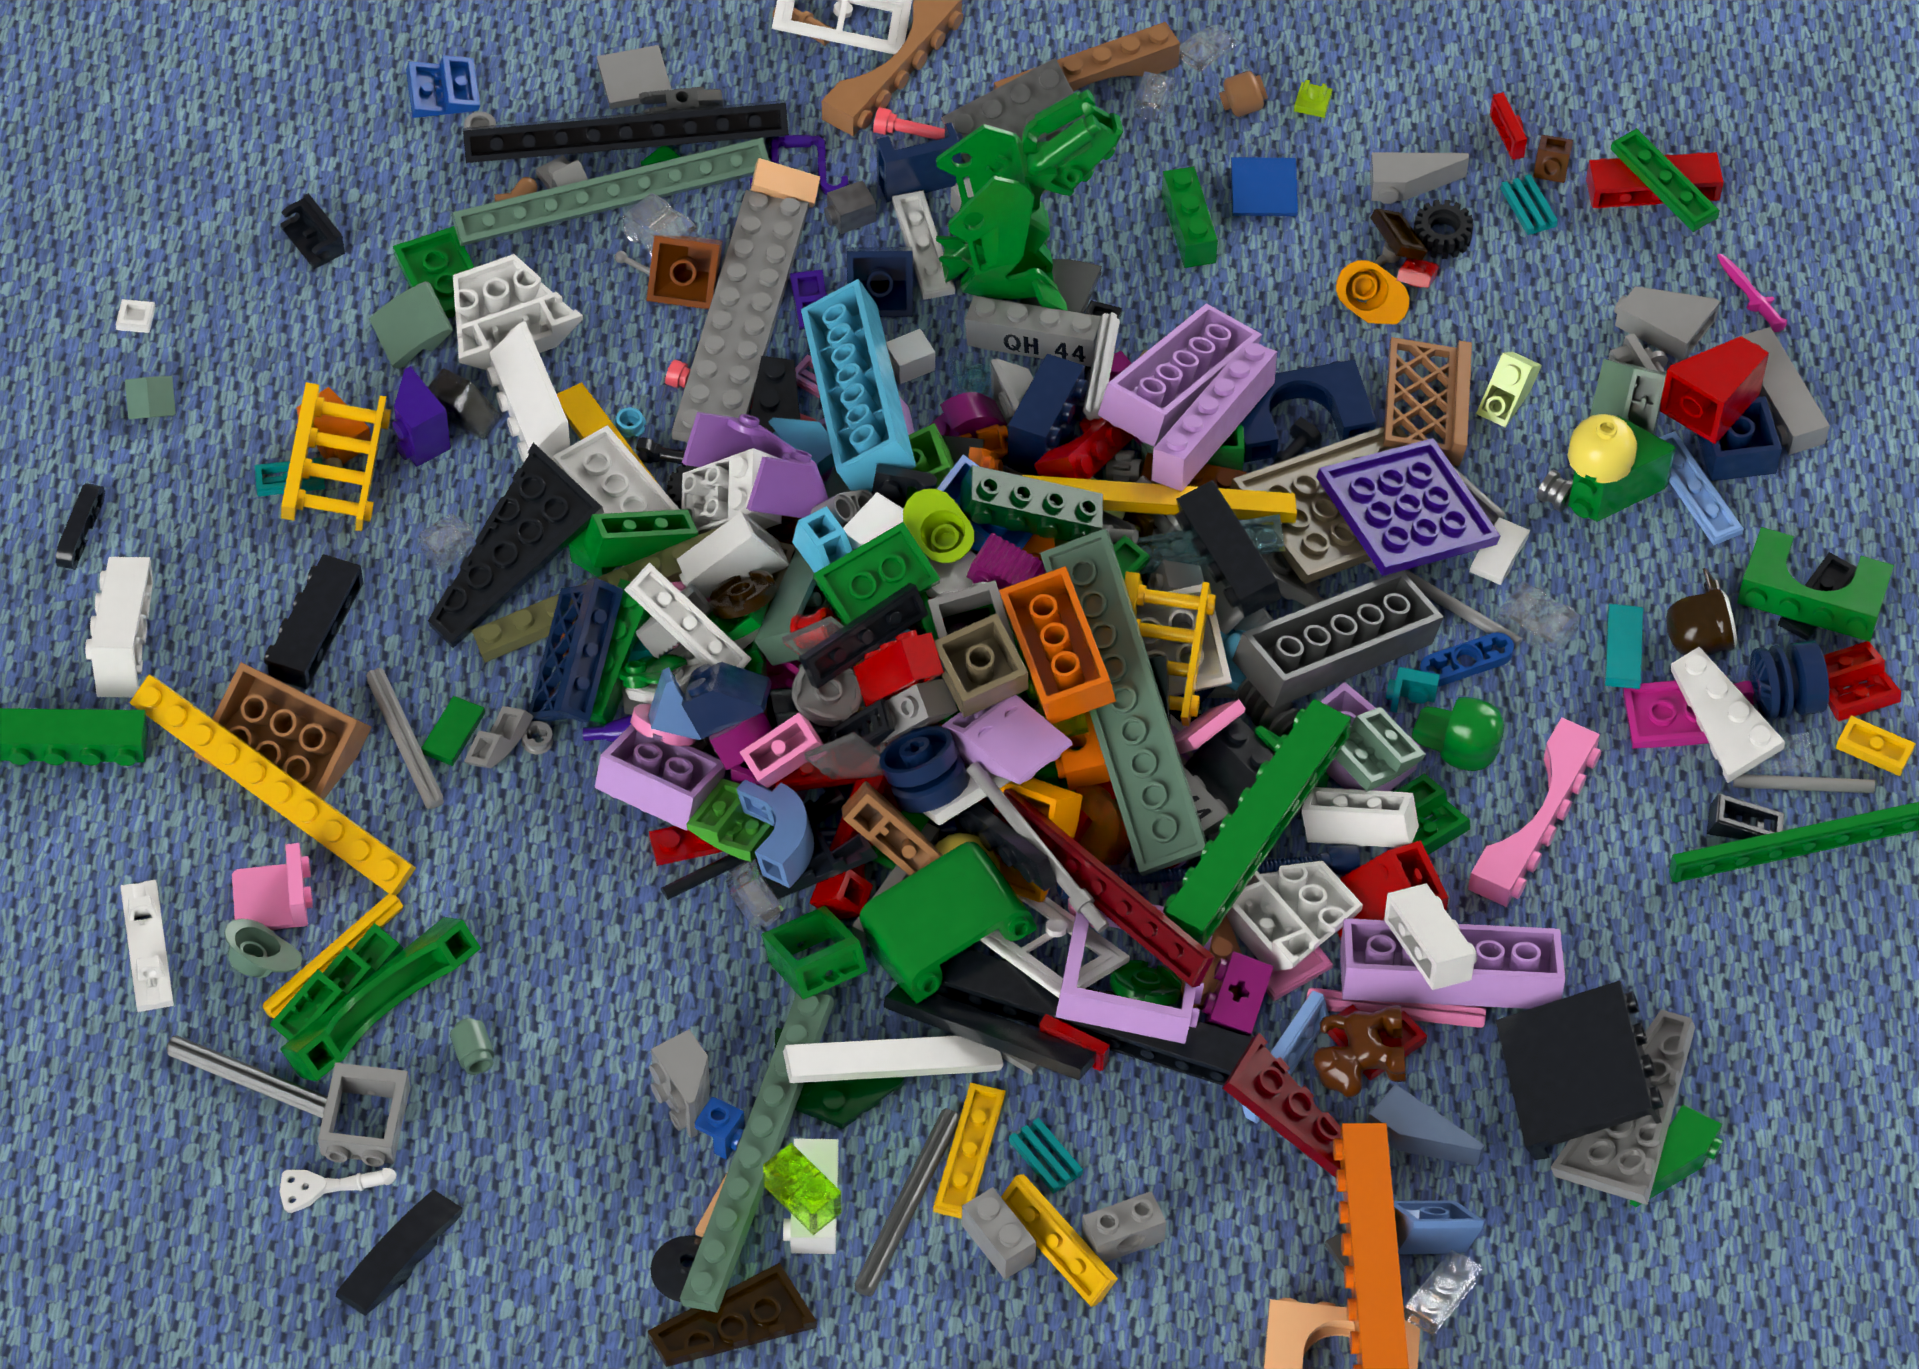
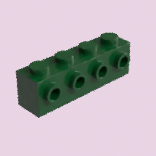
[960,465,1103,542]

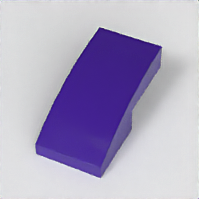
[790,270,828,330]

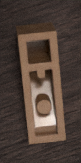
[842,781,943,876]

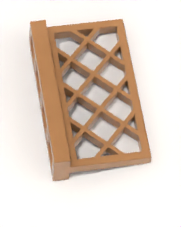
[1383,337,1472,466]

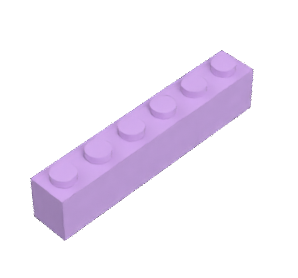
[1151,341,1277,492]

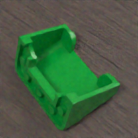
[859,842,1037,1004]

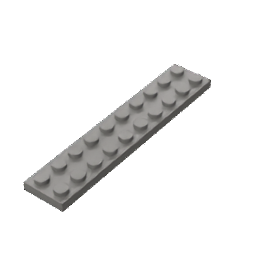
[672,190,809,442]

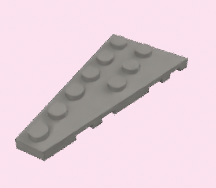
[1551,1010,1695,1205]

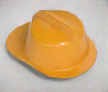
[1336,260,1410,325]

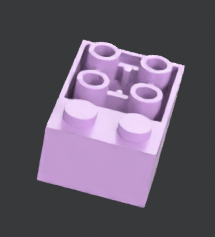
[942,695,1073,784]

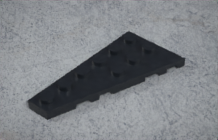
[428,442,604,648]

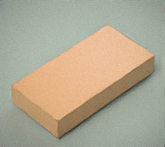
[750,158,820,208]

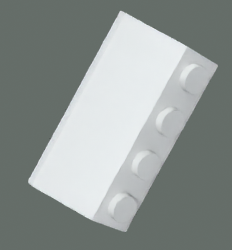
[486,321,570,462]

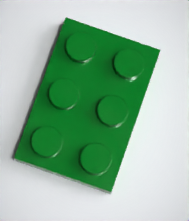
[393,226,475,318]
[813,522,940,626]

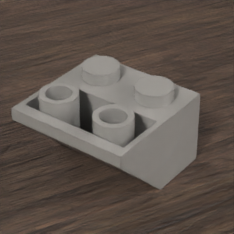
[649,1029,710,1138]

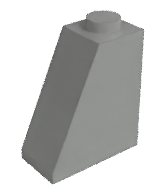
[1614,286,1720,361]

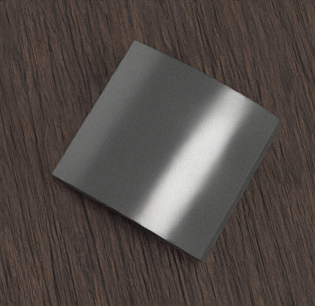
[1020,259,1102,313]

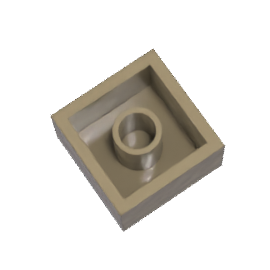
[934,613,1028,718]

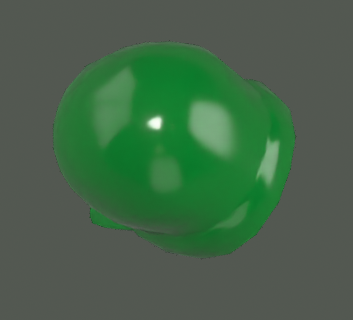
[1412,697,1505,771]

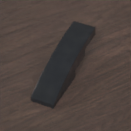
[335,1189,463,1316]

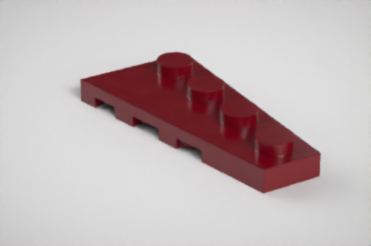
[1222,1033,1341,1178]

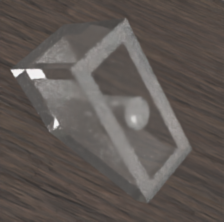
[725,859,784,929]

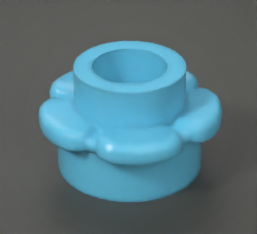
[613,407,646,439]

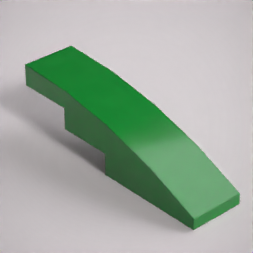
[270,923,404,1041]

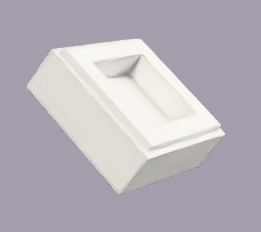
[116,299,155,333]

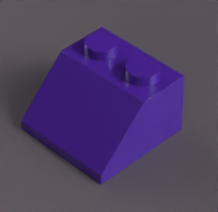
[393,366,451,467]

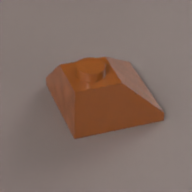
[646,235,723,309]

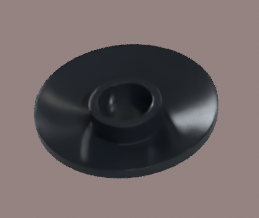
[650,1235,702,1302]

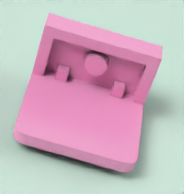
[232,843,313,930]

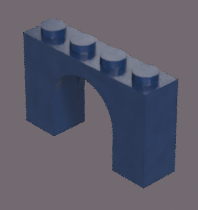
[1238,359,1376,463]

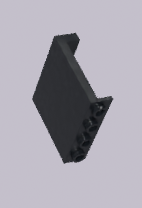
[1496,980,1664,1160]

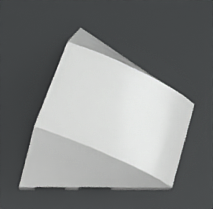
[453,254,583,370]
[1227,861,1363,971]

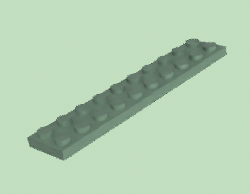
[1040,528,1207,876]

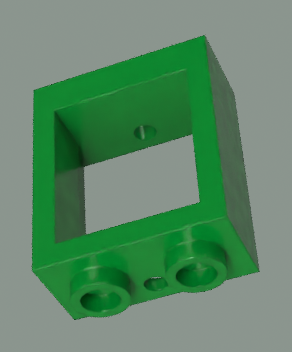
[761,906,868,1000]

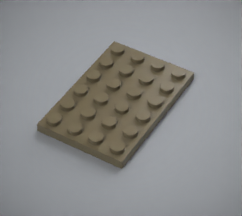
[1230,426,1408,584]

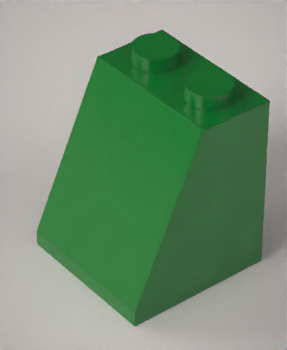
[1568,415,1676,522]

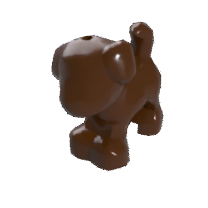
[1313,1005,1406,1098]

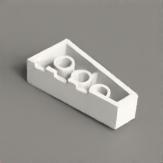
[85,557,153,698]

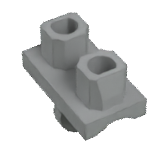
[1608,333,1668,373]

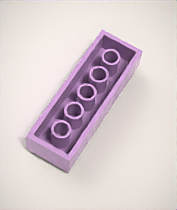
[1098,303,1262,447]
[1340,918,1565,1009]

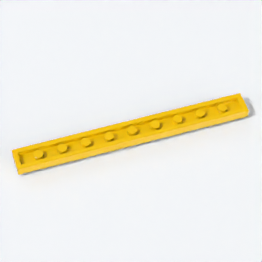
[129,674,416,895]

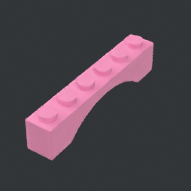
[1468,717,1601,907]

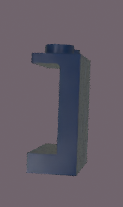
[877,122,964,203]

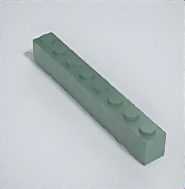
[755,465,872,666]

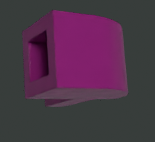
[928,392,1008,439]
[709,712,773,770]

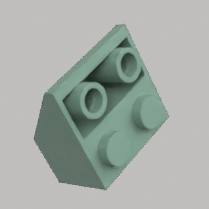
[1589,358,1666,435]

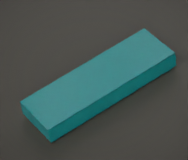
[1605,604,1643,689]

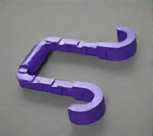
[750,135,848,195]

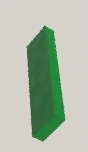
[1611,128,1720,232]

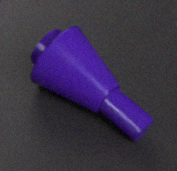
[583,714,632,742]

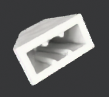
[676,511,789,598]

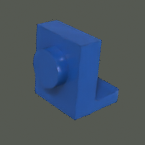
[695,1097,745,1160]

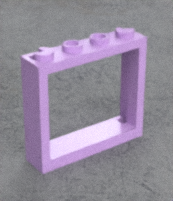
[1055,904,1212,1044]

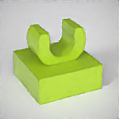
[1294,80,1333,118]

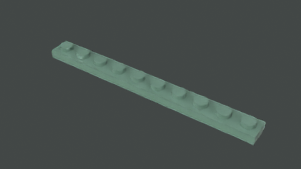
[451,138,769,246]
[680,993,834,1313]

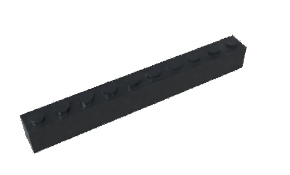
[463,100,789,163]
[935,948,1266,1086]

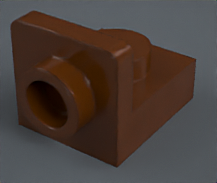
[1533,135,1573,183]

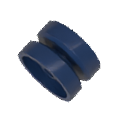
[879,726,970,813]

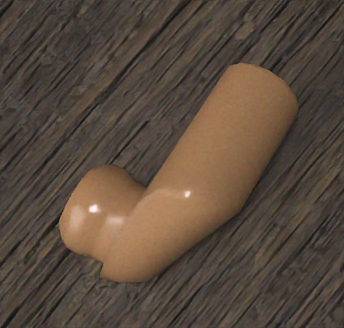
[494,177,538,202]

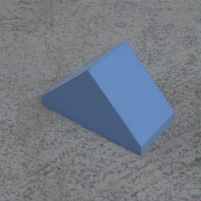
[648,667,701,740]

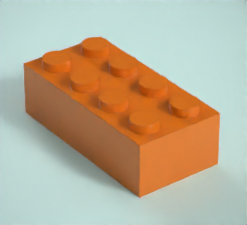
[999,566,1116,724]

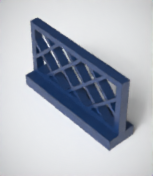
[528,578,624,723]

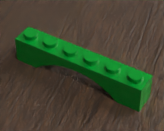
[280,917,481,1081]

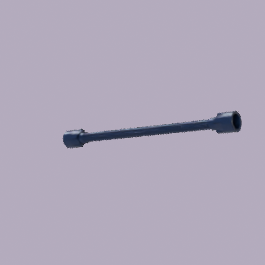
[1056,845,1360,899]

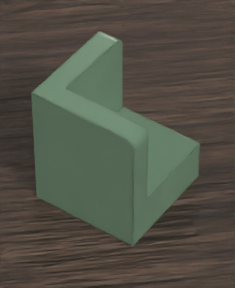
[125,376,176,419]

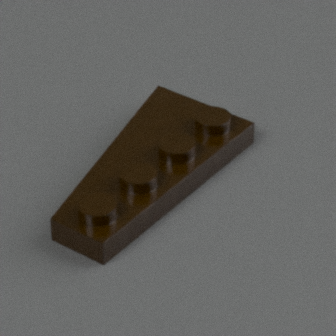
[647,1263,817,1367]

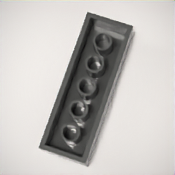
[1232,571,1444,709]

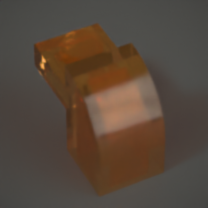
[1074,785,1132,865]

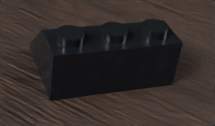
[1184,717,1304,818]

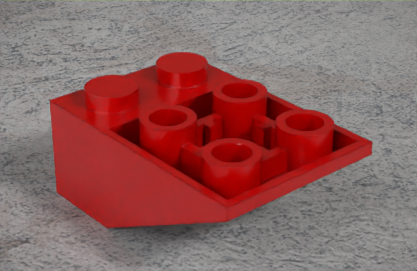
[1337,840,1449,940]

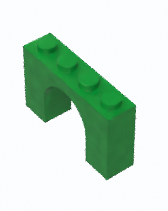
[1737,527,1894,642]

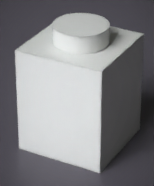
[886,329,935,384]

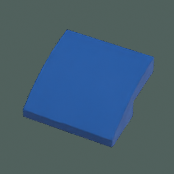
[406,55,480,118]
[1231,157,1298,216]

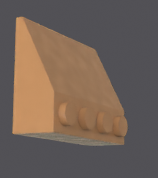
[194,662,372,800]

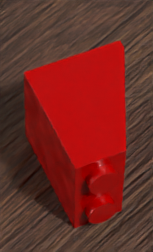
[1659,336,1769,444]

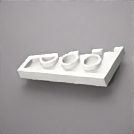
[1671,647,1785,783]

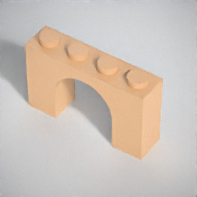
[1263,1298,1421,1369]

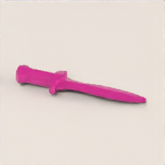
[1717,254,1787,332]

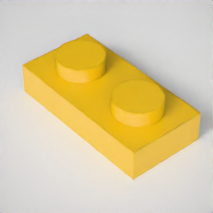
[1835,715,1916,776]

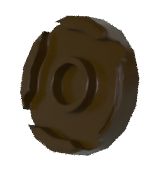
[709,570,778,619]

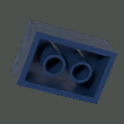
[1008,354,1088,476]

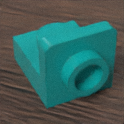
[1385,667,1440,713]

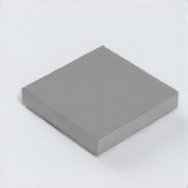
[597,45,672,109]

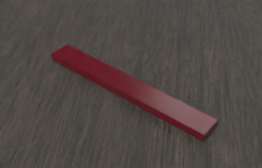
[993,788,1215,988]

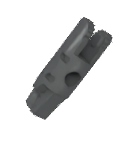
[639,87,723,112]

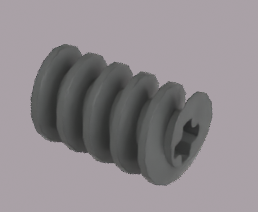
[1235,678,1299,737]

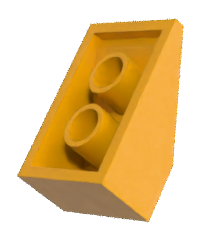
[993,778,1083,902]

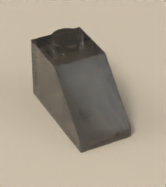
[428,368,502,440]

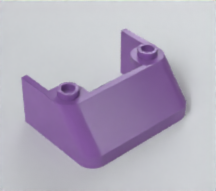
[682,412,829,518]

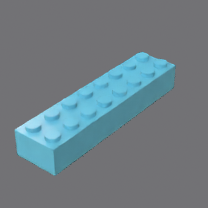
[801,279,916,492]

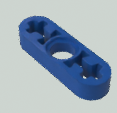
[1419,632,1514,687]

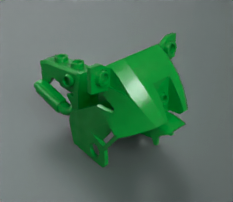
[935,89,1123,311]

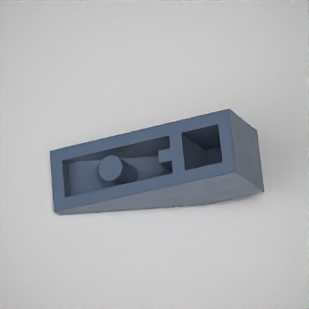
[1368,1084,1485,1166]

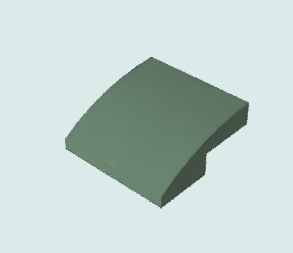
[369,281,454,369]
[1335,707,1426,792]

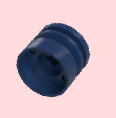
[1750,640,1829,721]

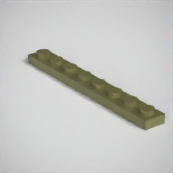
[471,526,721,663]

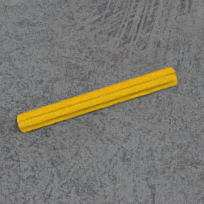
[262,894,403,1019]

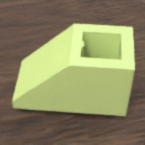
[1476,351,1542,428]

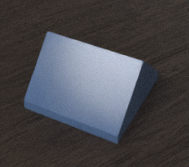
[1394,1200,1484,1254]

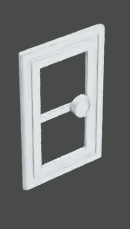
[772,0,912,55]
[980,894,1130,998]

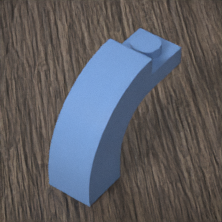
[736,780,814,888]

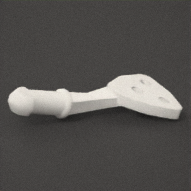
[279,1168,397,1213]

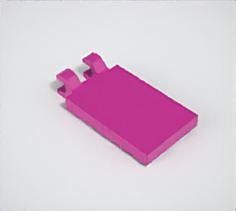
[1623,676,1758,749]

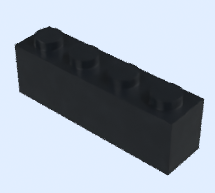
[1175,480,1281,618]
[264,554,363,690]

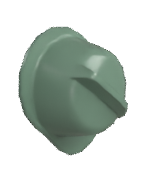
[224,919,302,979]

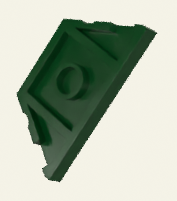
[775,1027,904,1129]

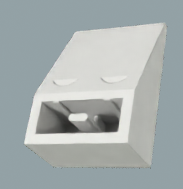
[682,448,782,535]

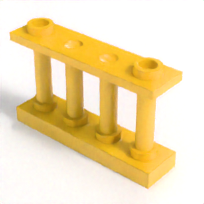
[281,382,392,531]
[1124,571,1216,727]

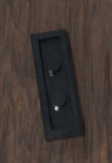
[1778,552,1857,641]

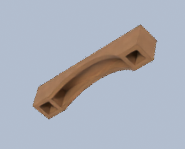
[821,0,963,136]
[994,22,1180,92]

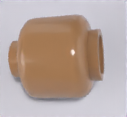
[1219,71,1268,117]

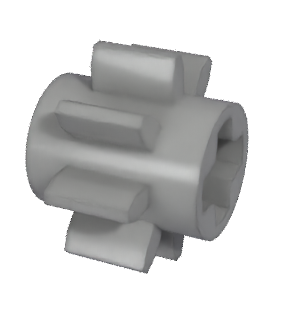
[1106,450,1144,482]

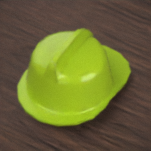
[903,489,974,563]

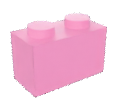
[740,713,826,788]

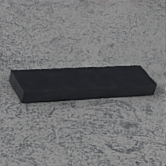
[799,583,929,689]

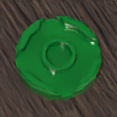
[1109,960,1182,1006]

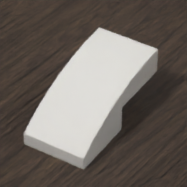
[1469,517,1530,585]

